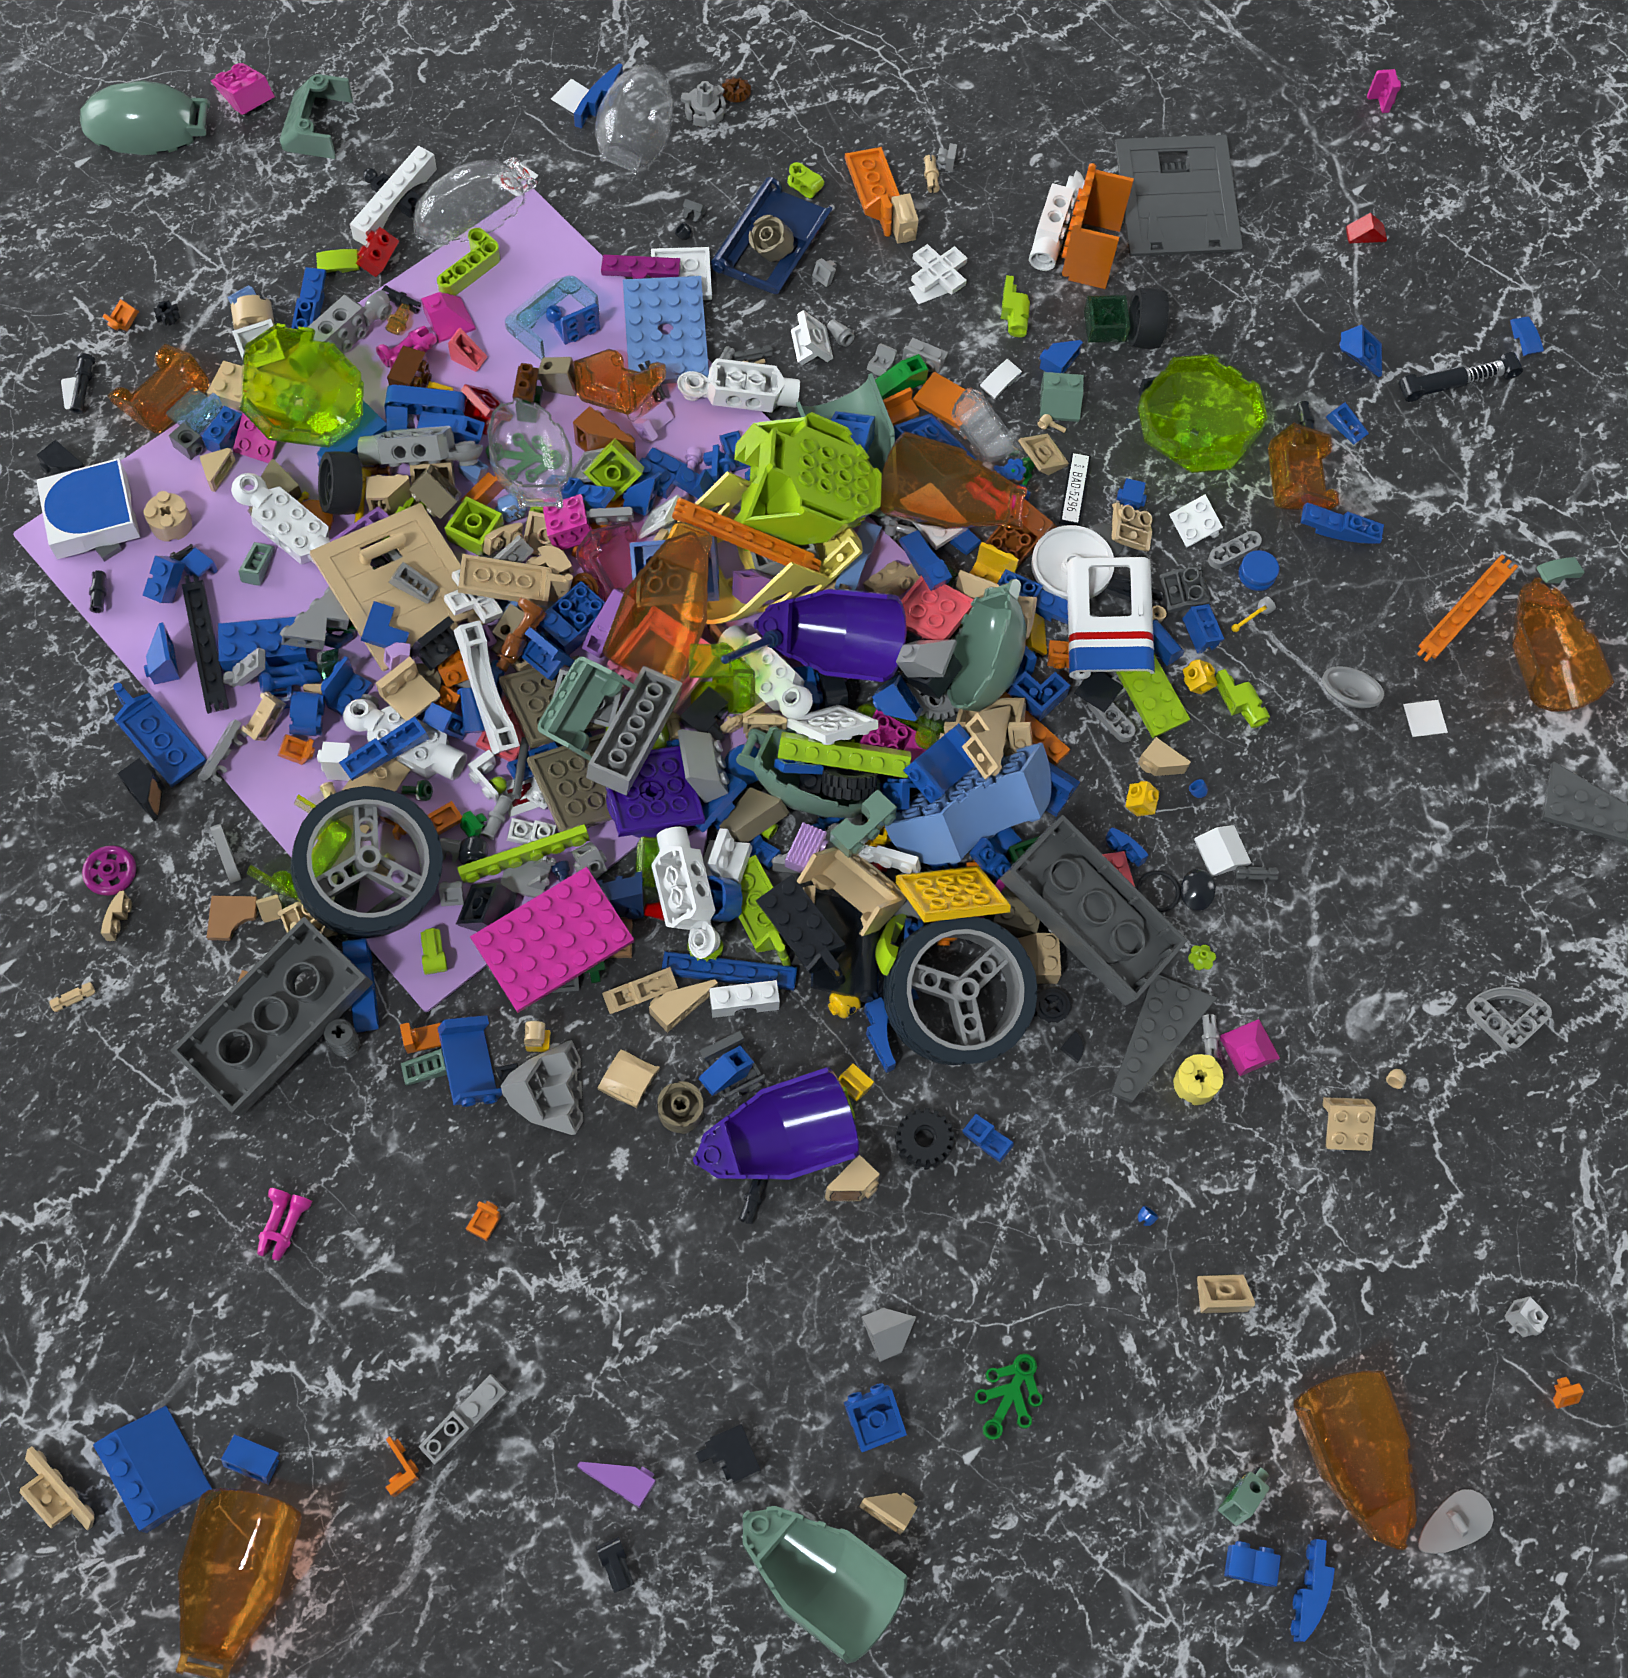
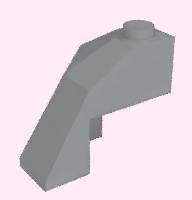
[501,1040,583,1135]

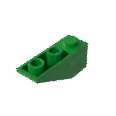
[875,354,928,399]

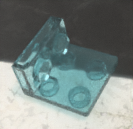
[166,387,223,434]

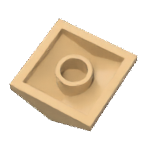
[1018,434,1069,475]
[523,511,565,556]

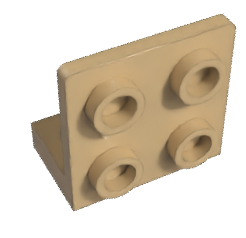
[376,657,441,721]
[1323,1097,1376,1151]

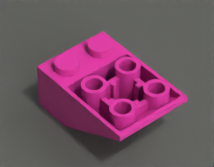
[211,63,274,115]
[860,709,932,779]

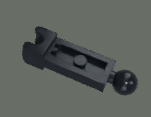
[363,168,424,218]

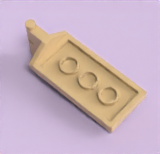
[458,554,573,606]

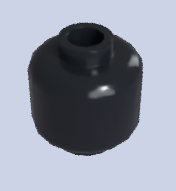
[459,836,488,865]

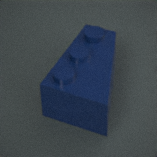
[596,871,644,919]

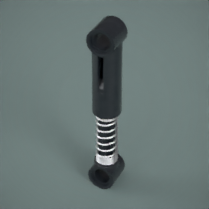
[1398,352,1523,402]

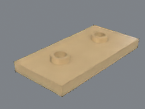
[334,758,411,834]

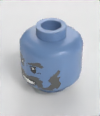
[495,493,527,523]

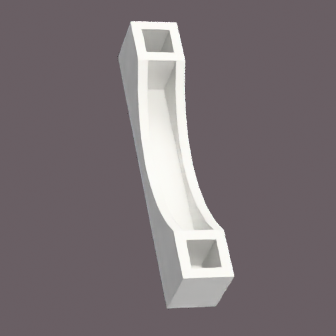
[350,146,437,246]
[454,620,520,755]

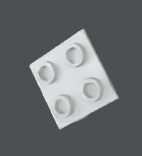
[1169,494,1223,548]

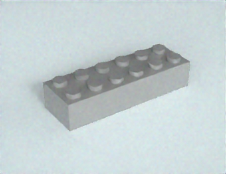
[586,666,683,796]

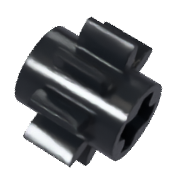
[153,300,180,326]

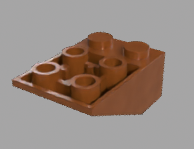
[573,406,636,458]
[985,498,1057,568]

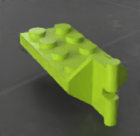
[1115,655,1190,739]
[738,855,791,966]

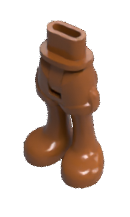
[496,597,547,672]

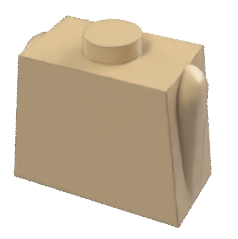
[891,193,919,244]

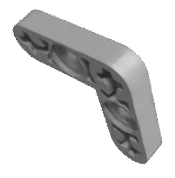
[1087,675,1136,742]

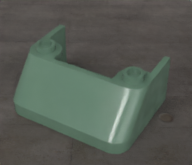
[280,74,353,159]
[538,657,637,761]

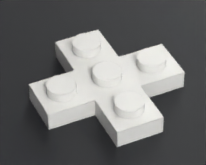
[911,244,968,295]
[444,569,503,624]

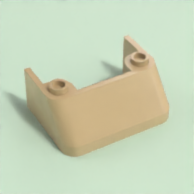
[797,846,907,936]

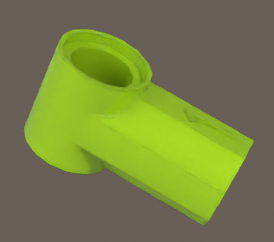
[420,928,448,975]

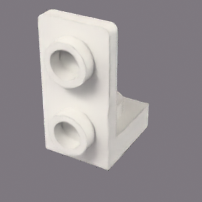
[468,750,499,803]

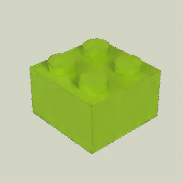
[445,496,504,555]

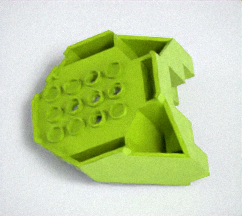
[733,412,882,551]

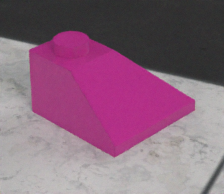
[421,292,476,343]
[1220,1019,1280,1076]

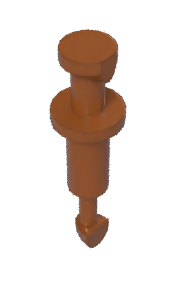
[361,464,393,476]

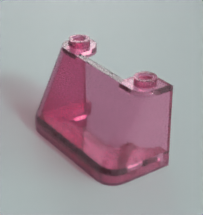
[576,521,643,611]

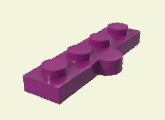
[601,255,681,279]

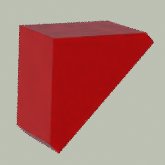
[1346,213,1387,244]

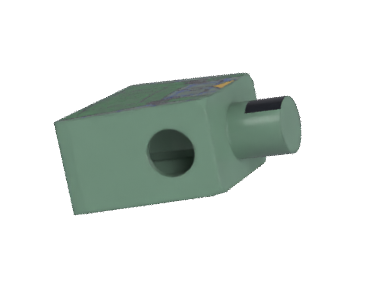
[1217,1467,1270,1527]

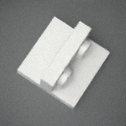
[791,310,833,365]
[703,828,752,883]

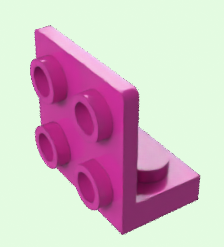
[233,412,290,463]
[543,494,595,550]

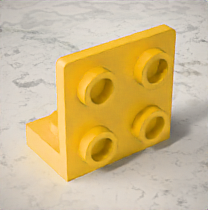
[970,542,1019,584]

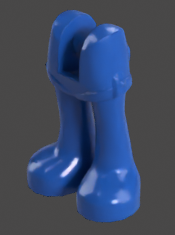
[257,659,321,693]

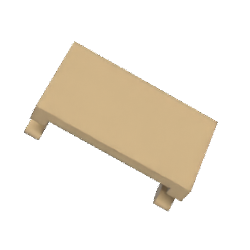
[241,692,286,741]

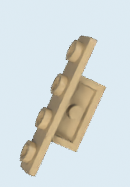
[863,561,921,596]
[19,1446,95,1530]

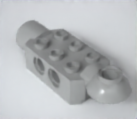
[288,290,392,379]
[357,426,483,467]

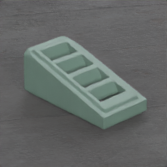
[238,542,275,586]
[401,1049,447,1085]

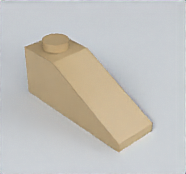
[649,979,718,1033]

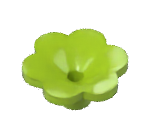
[1188,945,1216,971]

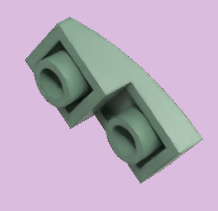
[1537,557,1585,583]

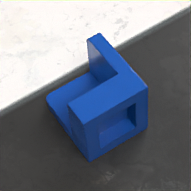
[181,547,218,577]

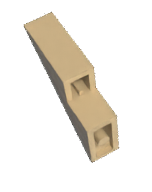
[962,705,1011,780]

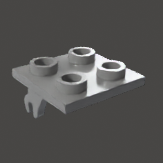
[500,856,556,898]

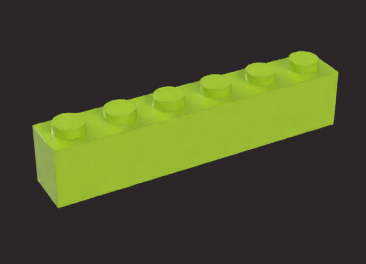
[778,731,911,778]

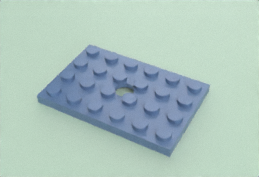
[623,276,709,385]

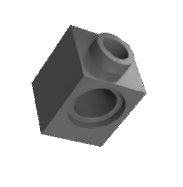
[169,422,205,460]

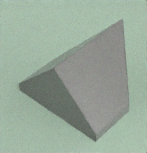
[861,1308,916,1362]

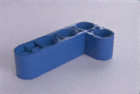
[384,385,467,419]
[342,938,379,1033]

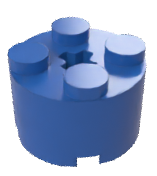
[289,691,325,736]
[707,875,743,922]

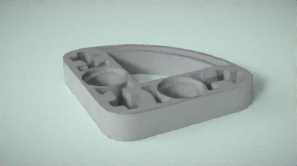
[1466,987,1552,1052]

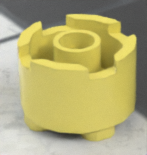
[1173,1054,1224,1105]

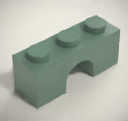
[830,790,897,858]

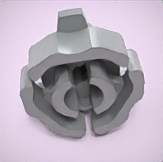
[681,81,726,127]

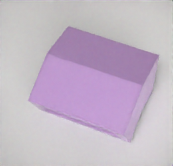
[384,642,410,671]

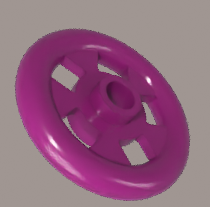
[82,846,136,896]

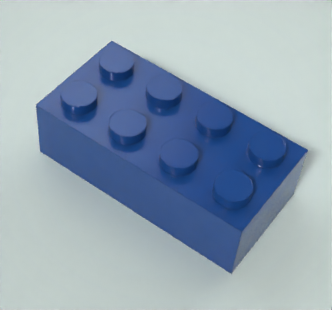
[218,617,310,673]

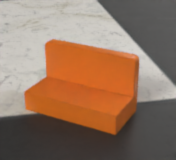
[883,388,920,426]
[461,472,504,506]

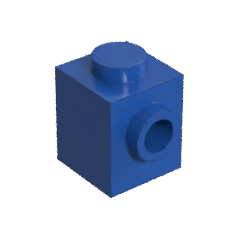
[1116,478,1147,510]

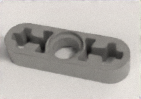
[1208,531,1262,569]
[210,823,242,883]

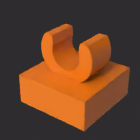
[1553,1377,1584,1409]

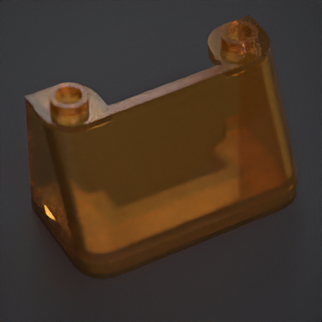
[107,344,209,433]
[574,349,666,415]
[1268,423,1339,510]

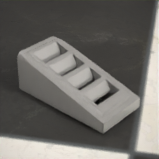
[389,562,438,604]

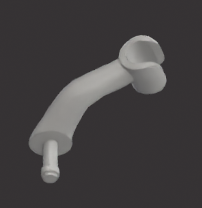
[885,520,929,544]

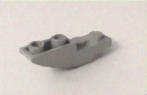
[419,1374,509,1465]

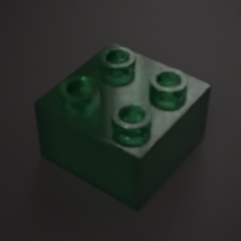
[1084,295,1130,343]

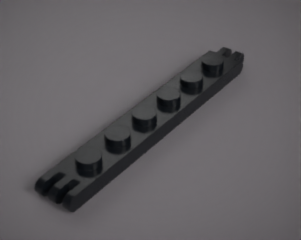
[182,574,229,714]

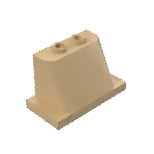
[944,698,1033,757]

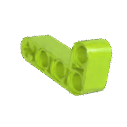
[437,228,500,296]

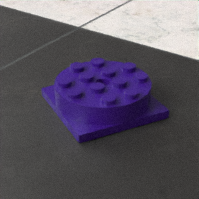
[605,746,705,839]

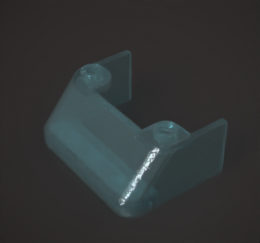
[505,275,600,360]

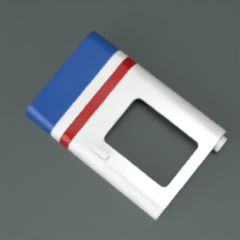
[1067,557,1155,680]

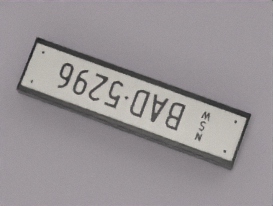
[1059,452,1091,526]

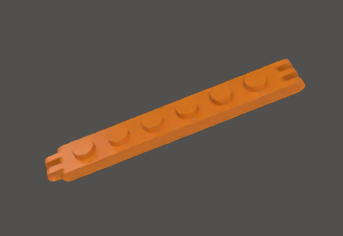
[672,498,821,573]
[1417,554,1519,662]

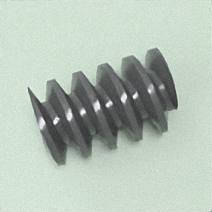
[324,1019,360,1059]

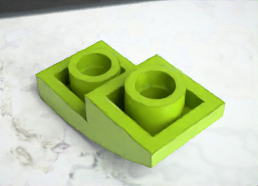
[316,249,360,273]

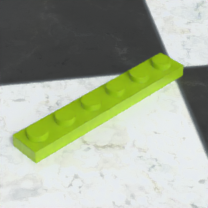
[457,824,590,883]

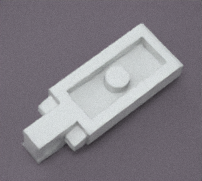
[859,844,921,874]

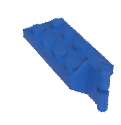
[113,683,207,788]

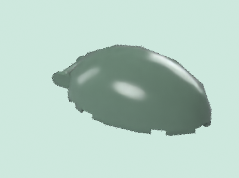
[80,80,210,155]
[947,579,1027,712]
[736,726,882,818]

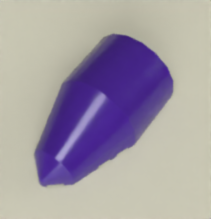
[754,588,907,682]
[693,1067,860,1180]

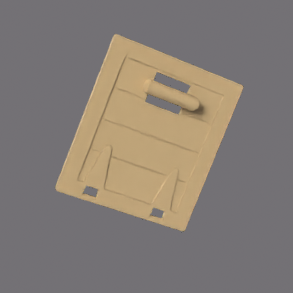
[310,503,487,671]

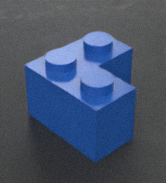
[1008,671,1071,722]

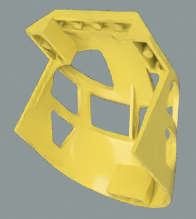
[667,471,863,624]

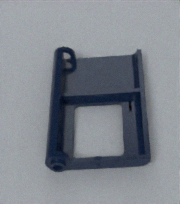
[711,177,833,294]

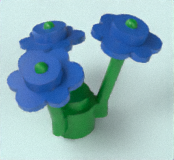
[991,457,1034,501]

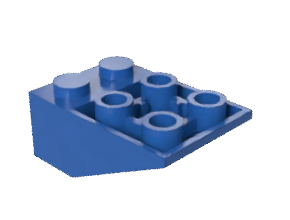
[831,411,875,453]
[536,581,605,655]

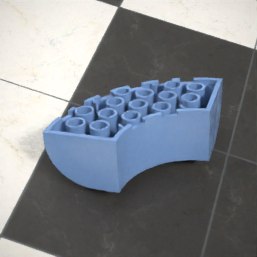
[885,743,1051,864]

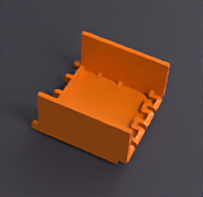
[1062,163,1134,289]

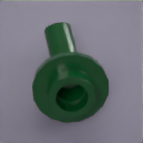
[401,780,433,801]

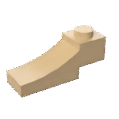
[602,967,678,1014]

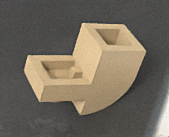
[526,546,574,576]

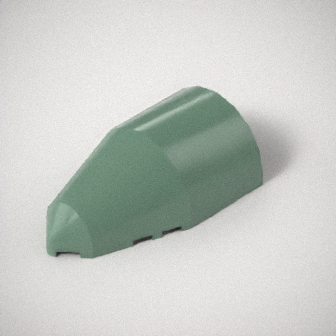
[796,373,897,518]
[742,1506,908,1664]

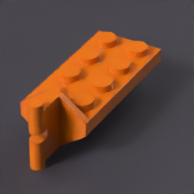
[845,147,900,237]

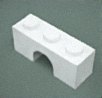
[709,980,780,1018]

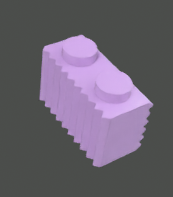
[785,823,829,873]

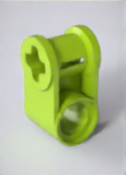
[788,162,824,199]

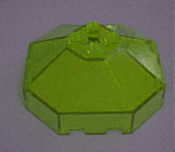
[240,323,364,448]
[1137,354,1268,473]

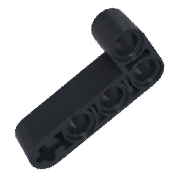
[814,669,848,709]

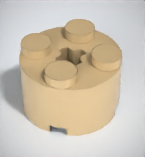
[231,295,275,330]
[143,491,192,542]

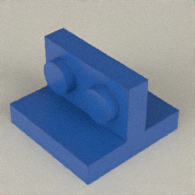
[521,627,575,681]
[1046,762,1080,817]

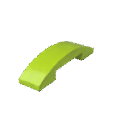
[875,913,906,976]

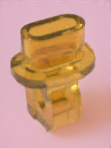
[385,303,410,335]

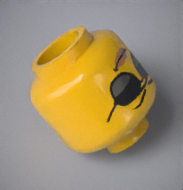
[828,993,862,1018]

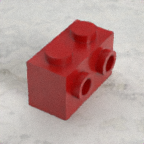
[356,227,399,277]

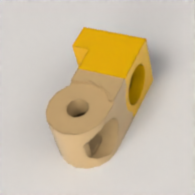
[524,1021,551,1052]

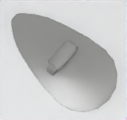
[1418,1489,1494,1554]

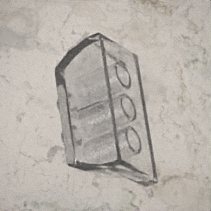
[951,387,1027,463]

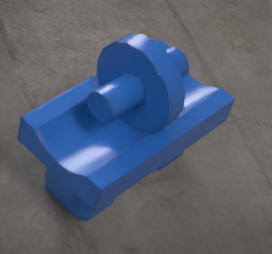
[703,444,736,483]

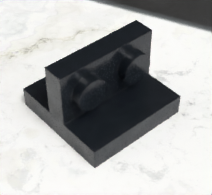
[409,616,459,671]

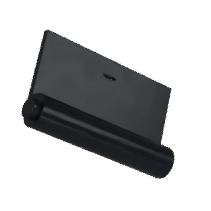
[811,892,880,1003]

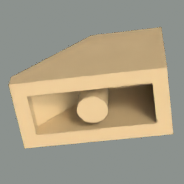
[1138,737,1191,776]

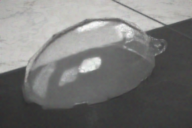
[595,64,674,175]
[412,157,537,245]
[487,398,573,509]

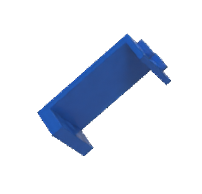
[903,723,975,804]
[437,1015,502,1107]

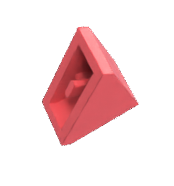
[448,328,488,372]

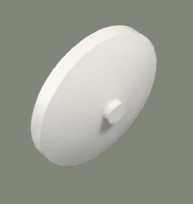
[1031,525,1114,600]

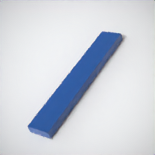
[662,951,797,991]

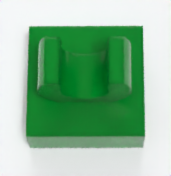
[459,810,487,837]

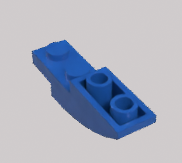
[290,267,326,336]
[542,476,616,511]
[1301,502,1384,543]
[997,569,1068,625]
[1291,1539,1335,1643]

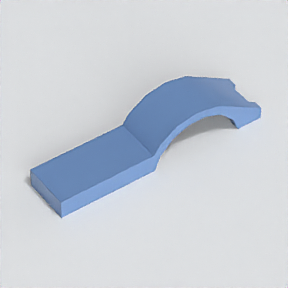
[835,521,882,591]

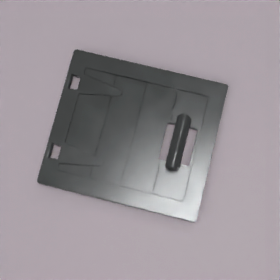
[1115,135,1243,256]

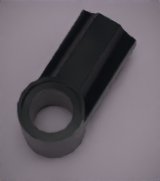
[595,1537,635,1593]

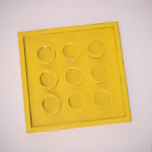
[896,866,1011,922]

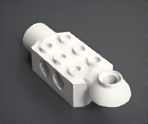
[1029,170,1085,271]
[677,358,800,412]
[231,473,331,565]
[718,625,813,719]
[343,698,467,781]
[652,827,720,959]

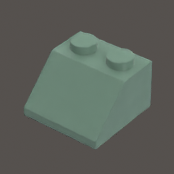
[1040,372,1084,422]

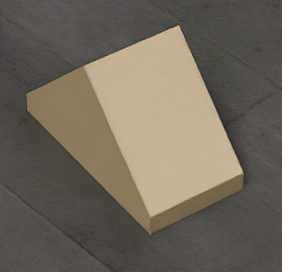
[199,448,236,492]

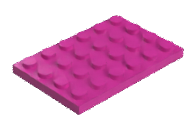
[470,867,634,1013]

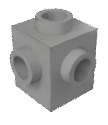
[571,841,607,879]
[1504,1296,1549,1337]

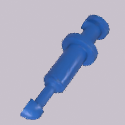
[810,818,844,831]

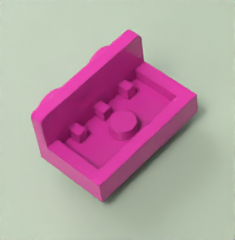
[1367,69,1401,113]

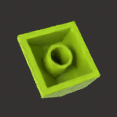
[584,438,644,502]

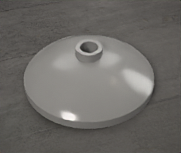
[1322,666,1384,709]

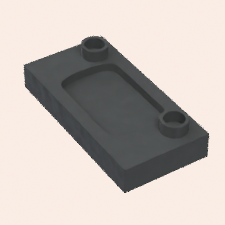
[1000,815,1188,1006]

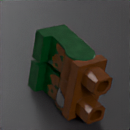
[512,363,543,423]

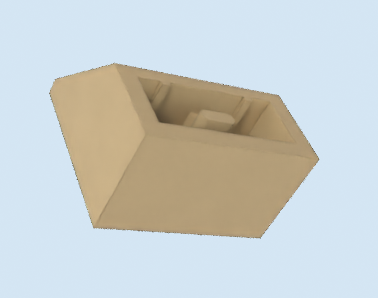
[366,474,412,516]

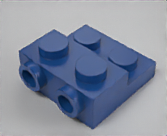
[634,447,687,499]
[843,1383,907,1452]

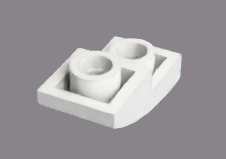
[980,359,1022,400]
[506,818,556,844]

